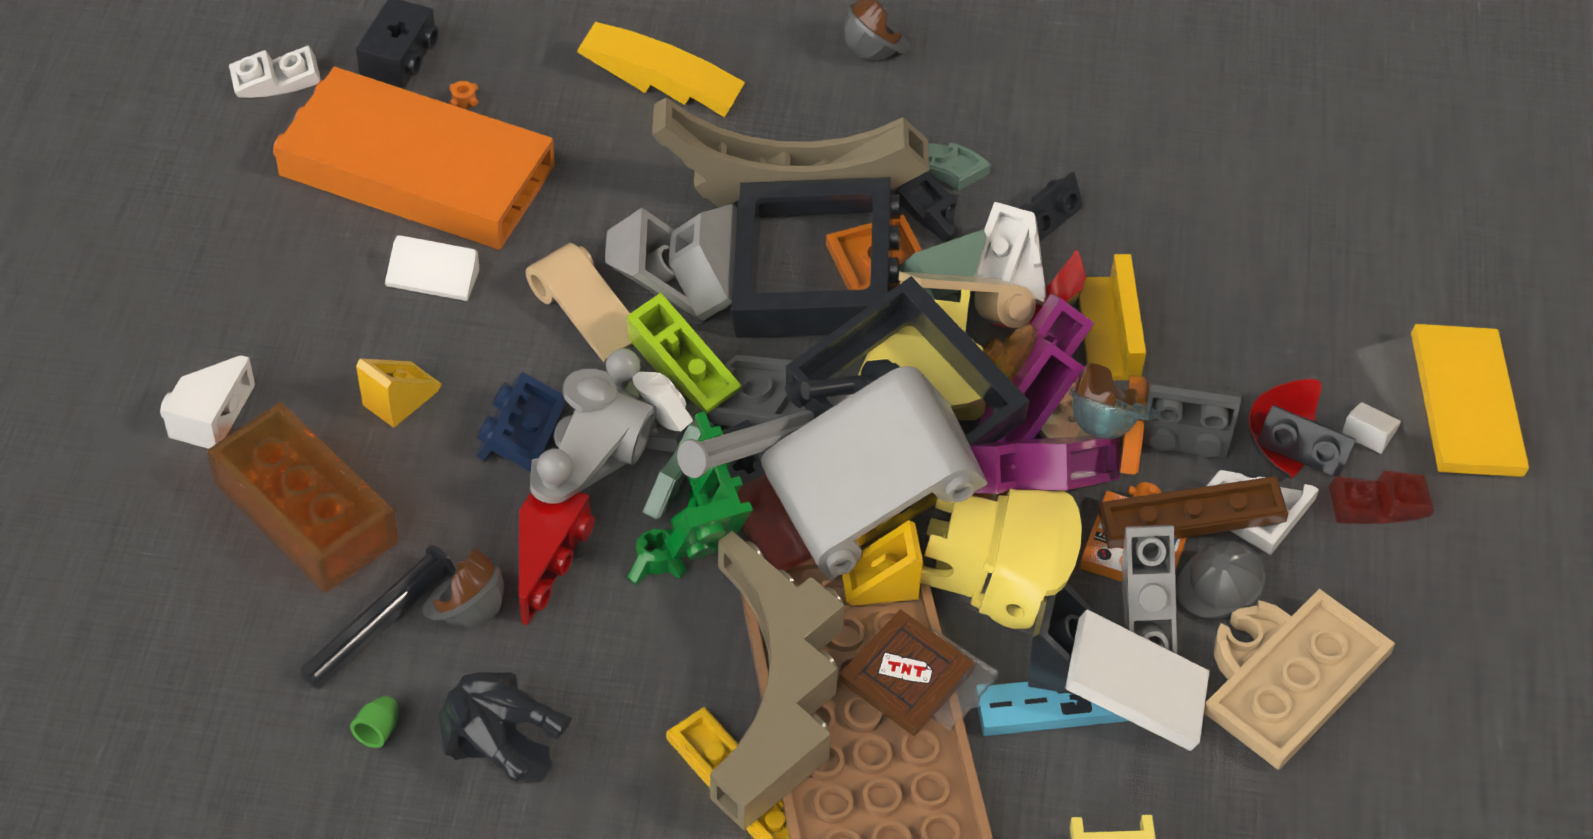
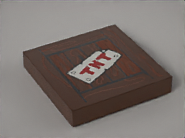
[839,609,975,736]

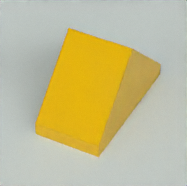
[356,358,442,428]
[842,520,923,606]

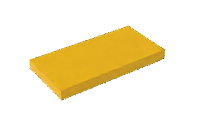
[1411,324,1529,477]

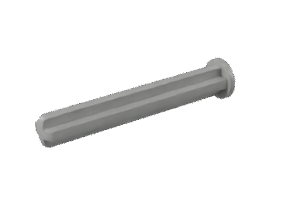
[677,410,814,478]

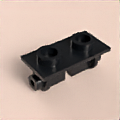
[1019,172,1083,242]
[1257,404,1356,478]

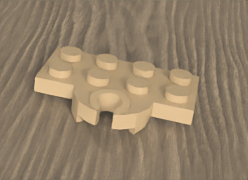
[1204,589,1395,770]

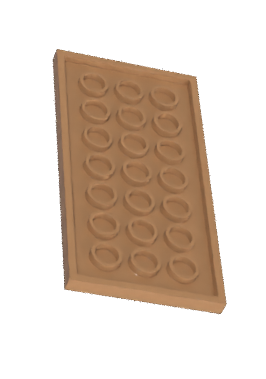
[740,544,993,839]

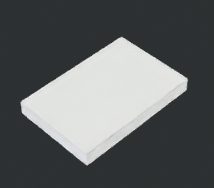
[1065,609,1209,751]

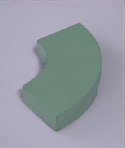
[928,142,991,191]
[643,420,714,519]

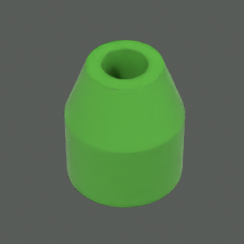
[350,695,400,748]

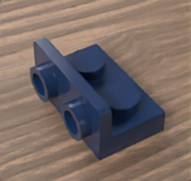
[476,371,566,472]

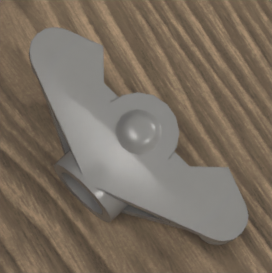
[530,348,656,504]

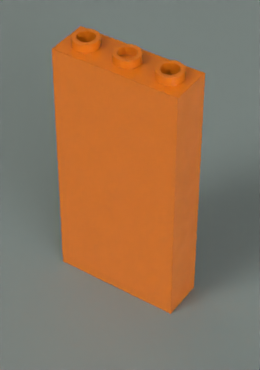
[273,66,555,250]

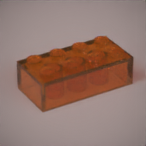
[206,401,399,594]

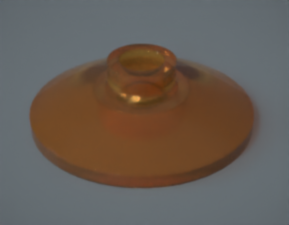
[983,324,1037,381]

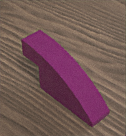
[979,294,1094,442]
[970,435,1120,493]

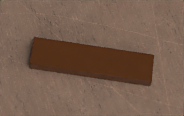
[1098,476,1288,549]

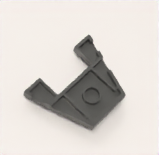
[646,354,806,460]

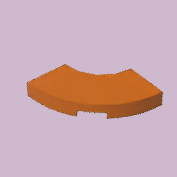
[1119,375,1147,475]

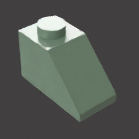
[899,229,987,302]

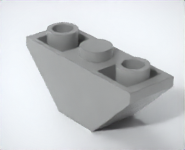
[669,204,738,321]
[1122,525,1177,654]

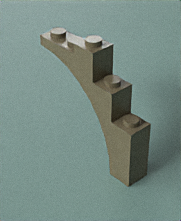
[652,97,929,208]
[710,531,845,830]

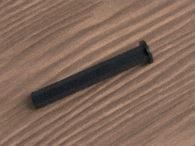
[300,545,455,689]

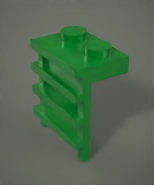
[667,411,753,560]

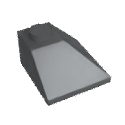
[605,208,696,316]

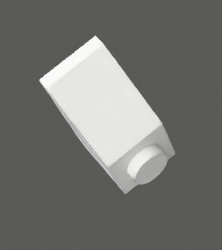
[160,355,255,451]

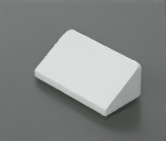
[385,235,480,301]

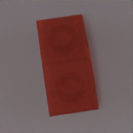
[1328,470,1434,524]
[737,475,812,571]

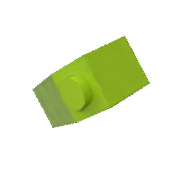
[626,293,742,414]

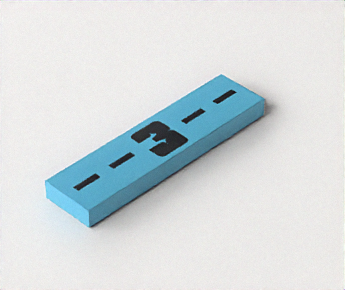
[975,682,1129,736]

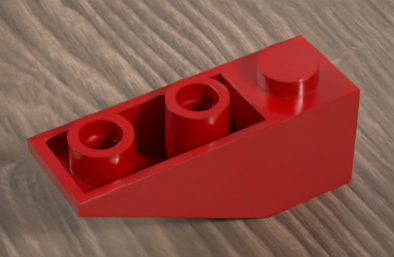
[519,492,595,625]

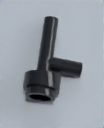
[801,359,900,399]

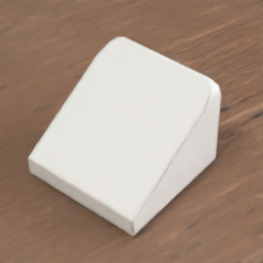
[1342,402,1401,454]

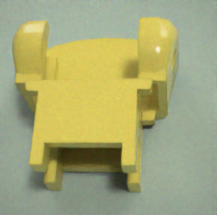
[858,282,986,421]
[920,488,1082,629]

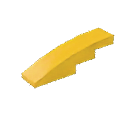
[577,22,745,117]

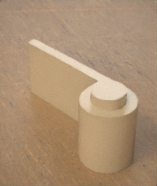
[526,243,633,363]
[898,272,1036,328]

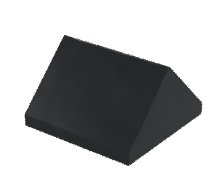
[1028,583,1099,695]

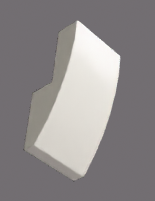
[229,45,321,98]
[633,372,693,432]

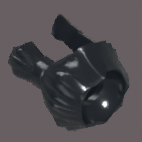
[438,672,572,783]

